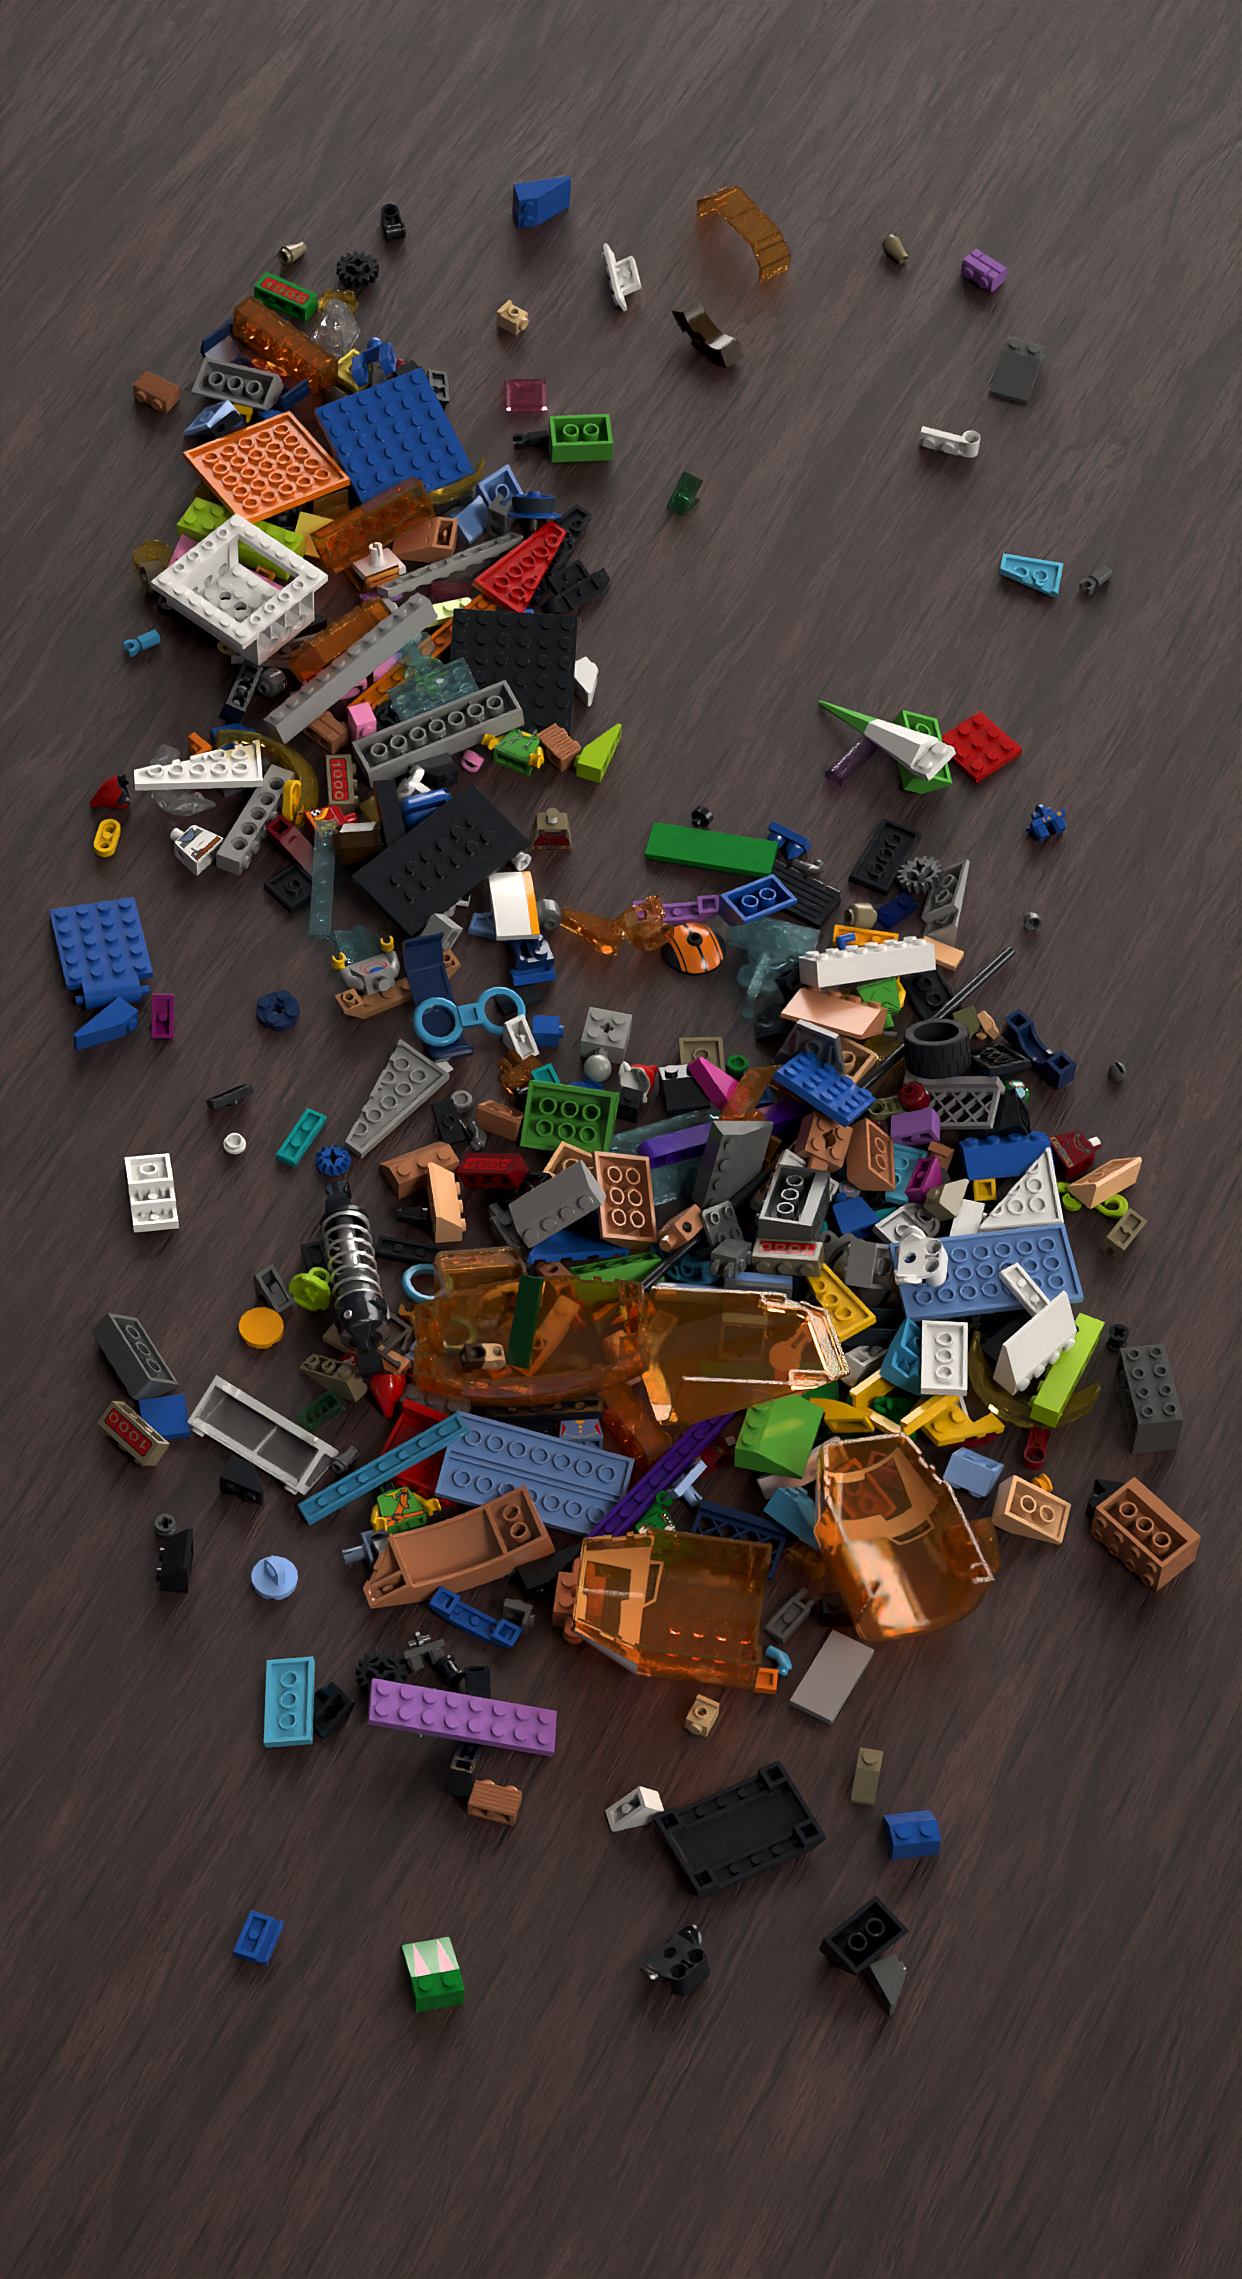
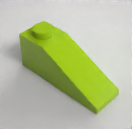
[574,724,622,783]

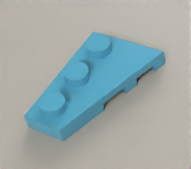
[885,1143,929,1206]

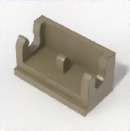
[1099,1208,1147,1257]

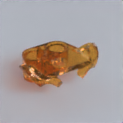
[611,894,674,951]

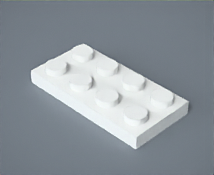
[921,1320,968,1396]

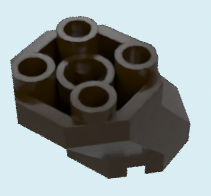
[332,821,385,870]

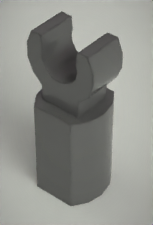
[1079,565,1112,595]

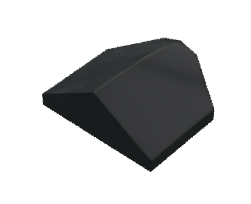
[757,1003,797,1043]
[313,1682,356,1739]

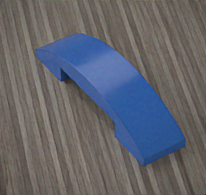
[429,1586,523,1649]

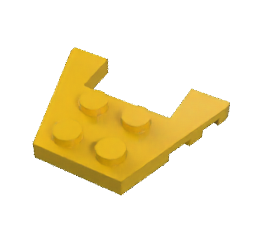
[909,1397,1005,1447]

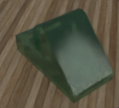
[666,471,703,516]

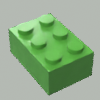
[548,414,613,463]

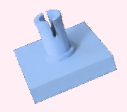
[655,1460,707,1507]

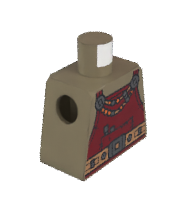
[530,808,572,851]

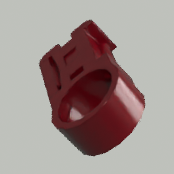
[1022,1426,1051,1471]

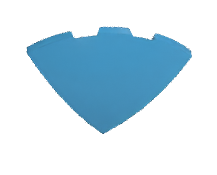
[879,1317,934,1399]

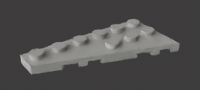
[345,1039,450,1159]

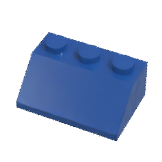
[718,874,797,927]

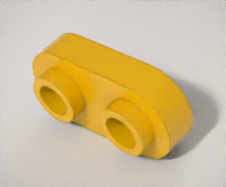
[282,779,302,822]
[94,819,121,857]

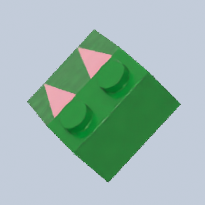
[401,1937,465,2012]

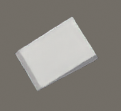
[503,1014,540,1063]

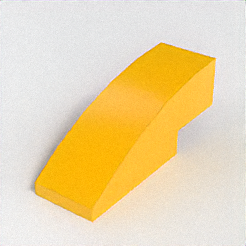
[810,1398,875,1433]

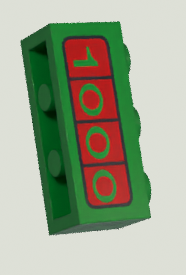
[254,272,317,323]

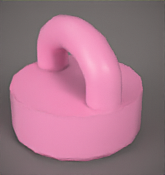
[461,750,484,772]

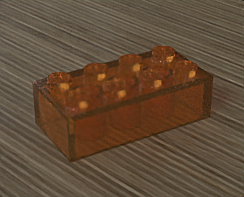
[596,1376,672,1476]

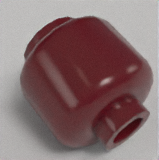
[898,1081,930,1112]

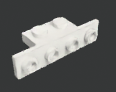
[602,243,642,311]

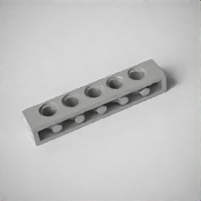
[216,764,295,876]

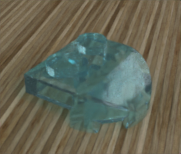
[331,925,382,967]

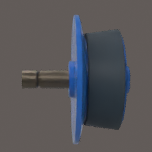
[507,491,562,537]

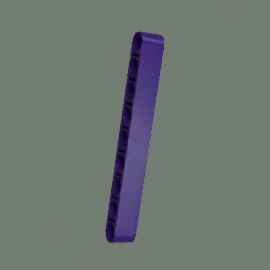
[636,1097,813,1170]

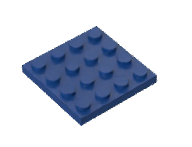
[772,1050,876,1128]

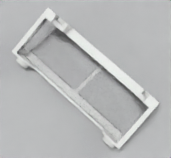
[187,1375,340,1495]

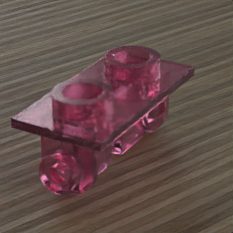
[431,580,473,601]

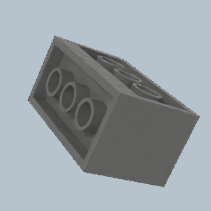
[755,1164,830,1242]
[1114,1344,1184,1454]

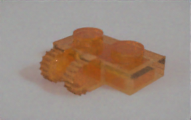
[498,1050,545,1095]

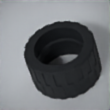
[903,1019,971,1079]

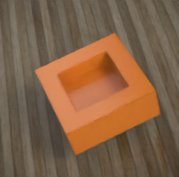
[752,1667,778,1695]

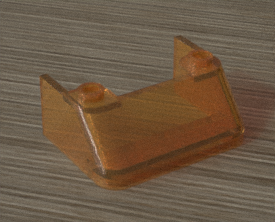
[717,1064,805,1162]
[433,1246,528,1327]

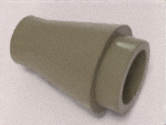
[882,235,909,264]
[278,242,307,265]

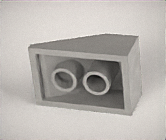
[843,1240,894,1290]

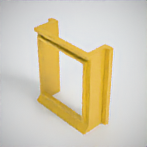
[849,1368,959,1443]

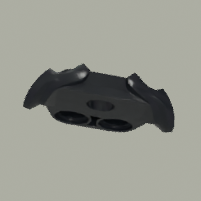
[639,1924,711,1996]

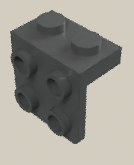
[695,1201,744,1260]

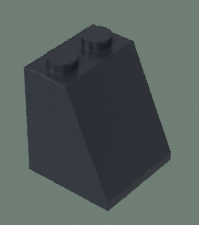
[964,1088,1032,1139]

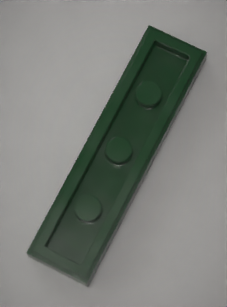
[506,1274,544,1369]

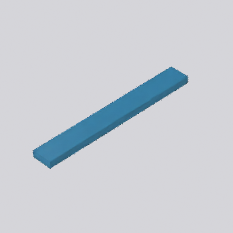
[298,1412,470,1526]

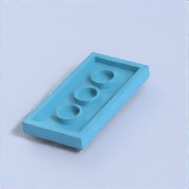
[264,1657,315,1748]

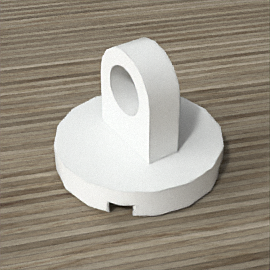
[397,766,431,804]

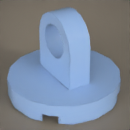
[251,1555,298,1600]

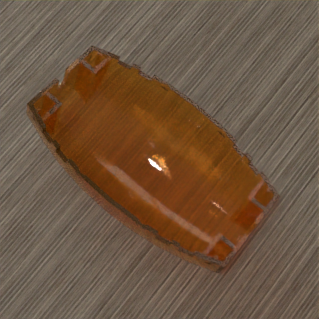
[413,1275,651,1407]

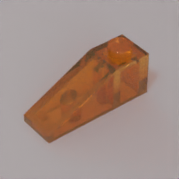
[561,907,625,955]

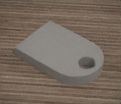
[872,1203,940,1244]

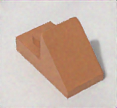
[928,1141,958,1171]

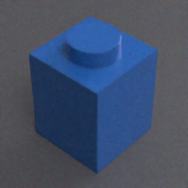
[532,1015,563,1047]

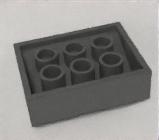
[691,1121,774,1211]

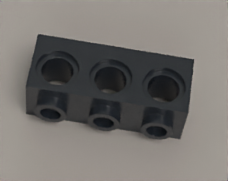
[218,659,263,724]

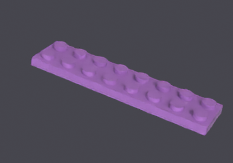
[367,1678,557,1757]

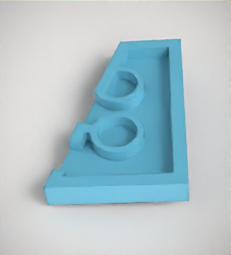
[1000,553,1063,599]

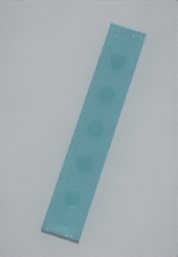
[309,820,337,939]

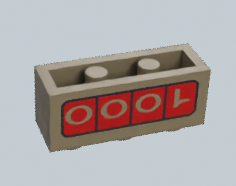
[326,754,359,815]
[751,1238,825,1277]
[97,1401,170,1467]

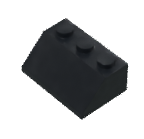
[819,1896,909,1976]

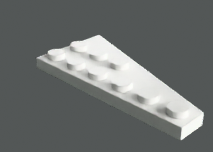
[134,739,263,791]

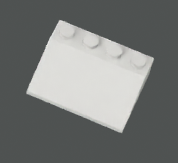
[993,1291,1077,1395]

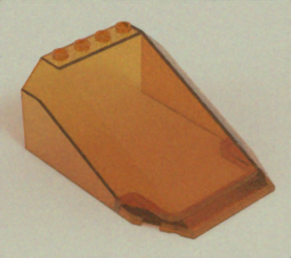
[635,1286,850,1426]

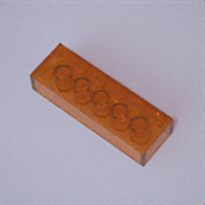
[233,295,339,398]
[310,477,436,574]
[286,596,392,683]

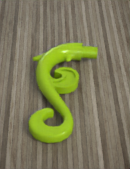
[1056,1178,1128,1219]

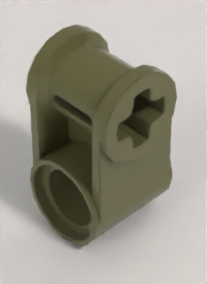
[864,1095,906,1127]

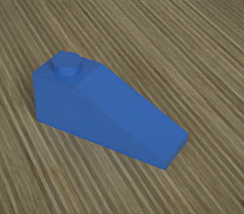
[73,997,139,1050]

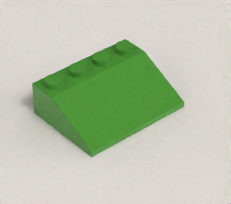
[520,1080,620,1154]
[735,1381,824,1480]

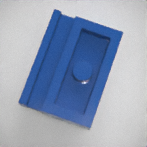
[233,1911,284,1967]

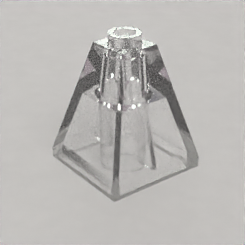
[309,299,361,358]

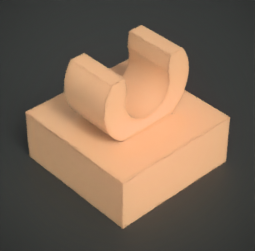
[976,1011,1000,1040]

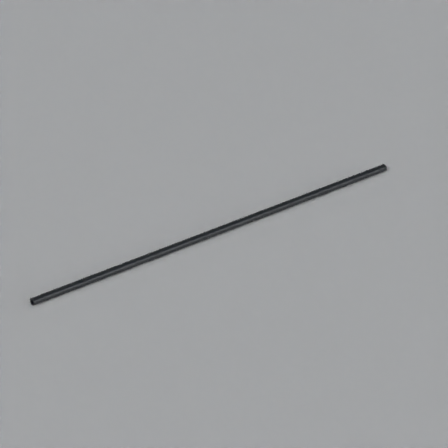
[590,947,1015,1336]

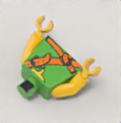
[370,1482,441,1537]

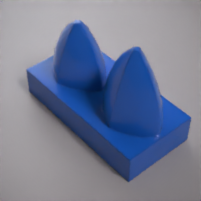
[767,821,811,860]

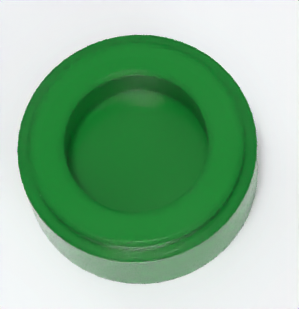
[726,1055,748,1077]

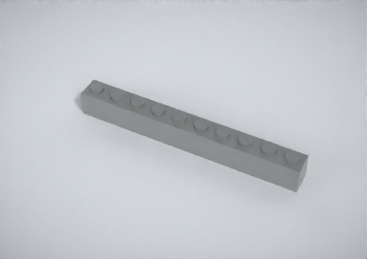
[263,593,438,745]

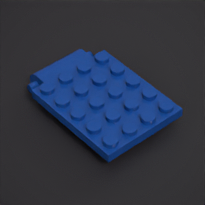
[49,897,153,1010]

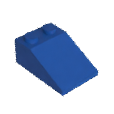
[512,176,571,228]

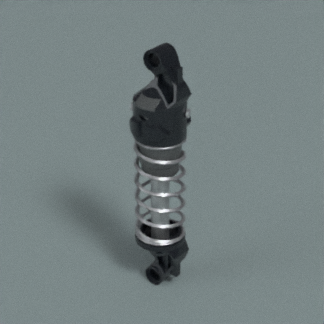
[320,1179,391,1379]

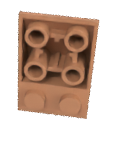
[392,517,458,563]

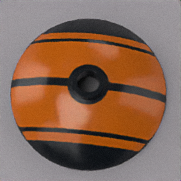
[662,922,726,976]

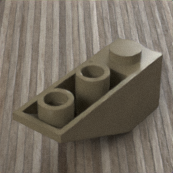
[299,1353,370,1402]

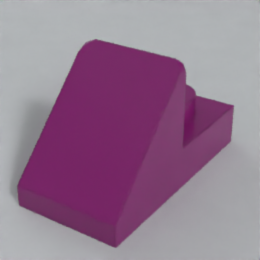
[151,993,175,1038]

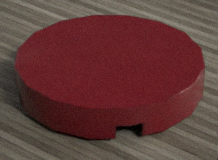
[249,358,288,383]

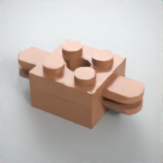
[793,1111,853,1174]
[552,1557,605,1644]

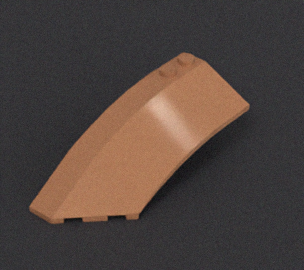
[363,1485,555,1609]

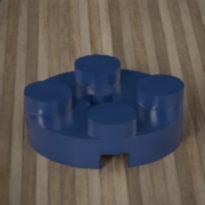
[256,990,300,1031]

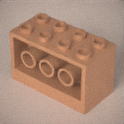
[1090,1477,1201,1592]

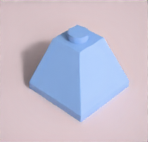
[183,400,238,436]

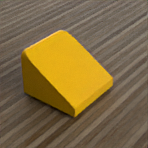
[972,1178,997,1201]

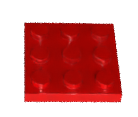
[941,711,1022,784]

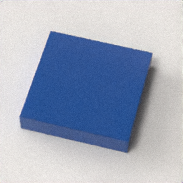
[139,1394,191,1440]

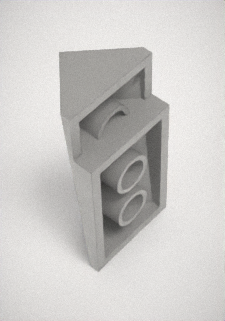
[921,859,970,948]

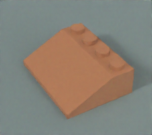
[780,985,888,1040]
[592,1151,658,1250]

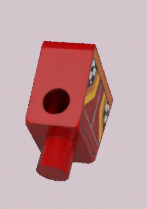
[305,805,358,854]

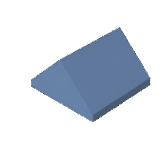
[476,464,523,513]
[444,495,488,545]

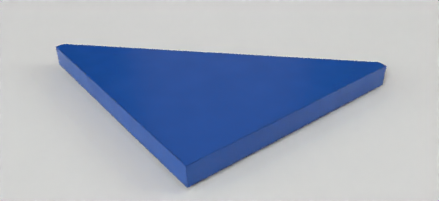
[527,1229,630,1264]

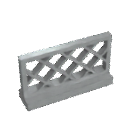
[917,1076,1006,1130]

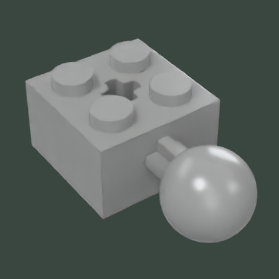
[580,1007,632,1082]

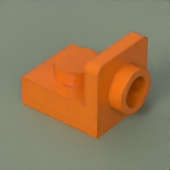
[188,732,212,756]

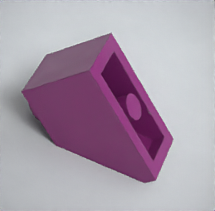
[904,1156,942,1205]

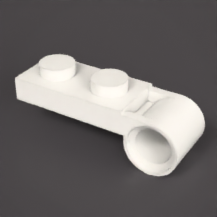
[919,426,980,458]

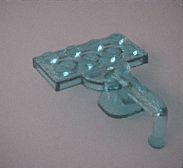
[387,611,479,722]
[726,917,820,1019]

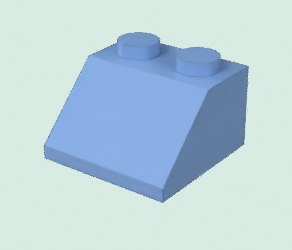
[943,1447,1004,1498]

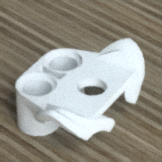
[894,1225,948,1287]

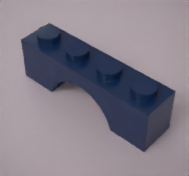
[1000,1009,1076,1090]

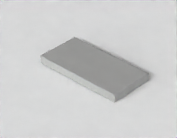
[789,1630,874,1725]

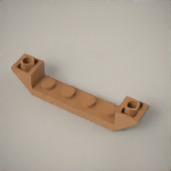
[335,949,460,1019]

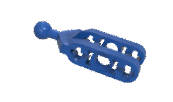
[352,337,396,387]

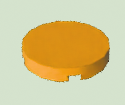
[239,1307,284,1349]

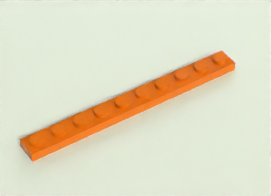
[346,593,500,713]

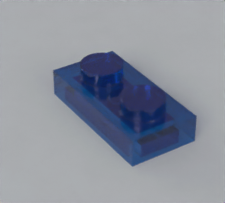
[876,891,919,930]

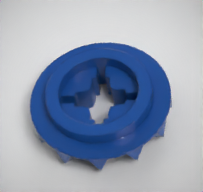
[315,1144,351,1176]

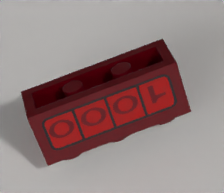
[456,1153,529,1189]

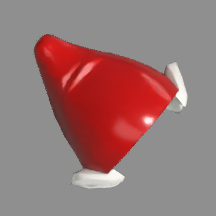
[619,1061,658,1103]

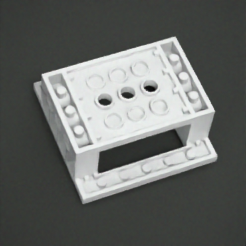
[151,513,328,666]

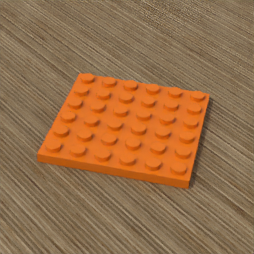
[183,411,350,524]

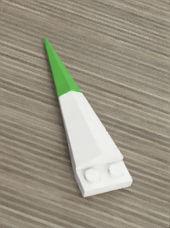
[818,701,956,781]

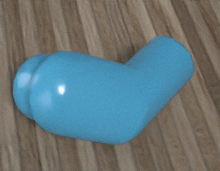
[765,1645,792,1676]

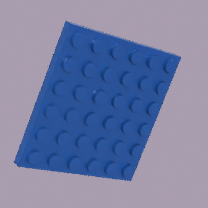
[313,367,475,518]

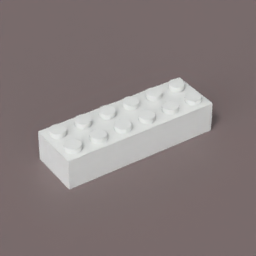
[798,936,936,988]

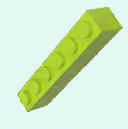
[1029,1313,1105,1428]

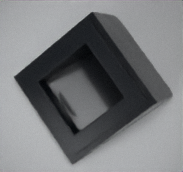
[860,1190,888,1208]

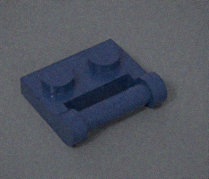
[507,933,554,970]

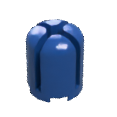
[400,787,452,833]

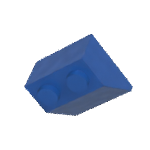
[883,1810,941,1860]

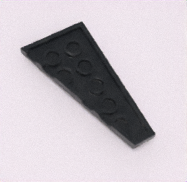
[530,504,592,606]

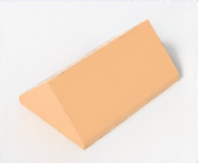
[1067,1157,1142,1209]

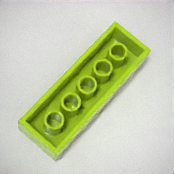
[177,497,306,580]

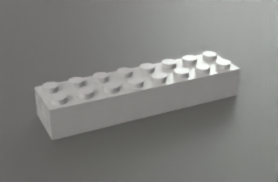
[352,680,524,787]

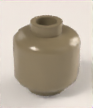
[844,902,877,929]

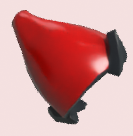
[90,773,131,809]
[364,1370,412,1418]

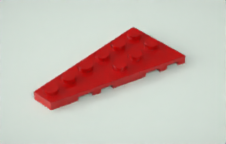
[472,520,566,612]

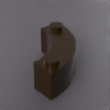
[672,300,744,368]

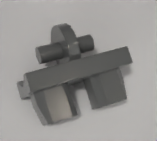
[401,1631,445,1673]

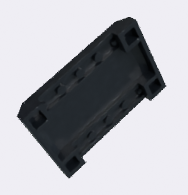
[653,1760,826,1897]

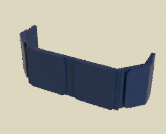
[201,322,310,413]
[402,932,475,1064]

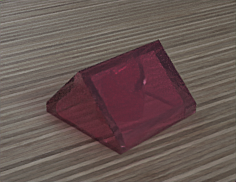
[504,378,547,411]

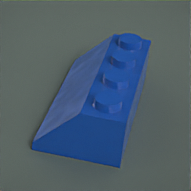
[959,1131,1055,1181]

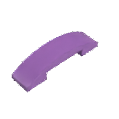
[633,895,719,926]

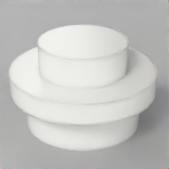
[223,1133,246,1154]

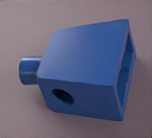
[830,1192,881,1239]

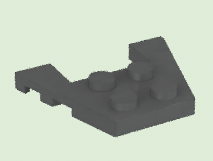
[769,1019,846,1076]

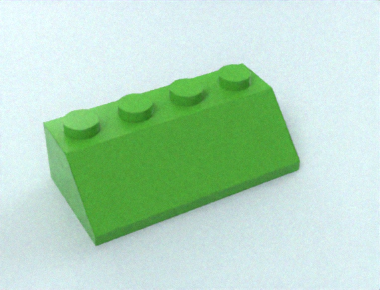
[891,710,952,794]
[566,1251,665,1304]

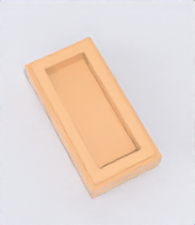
[923,936,964,971]

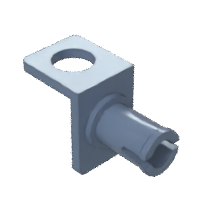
[341,1529,388,1570]

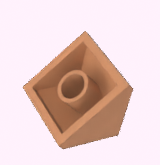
[476,1100,525,1142]

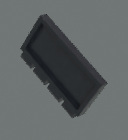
[750,859,841,930]

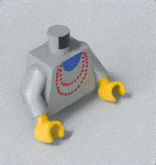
[331,936,400,995]

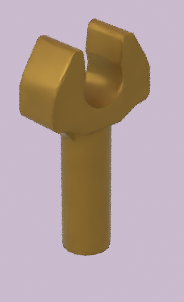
[399,1300,423,1339]

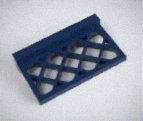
[685,1499,790,1581]

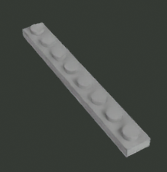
[376,532,524,599]

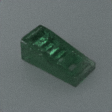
[295,1388,347,1433]

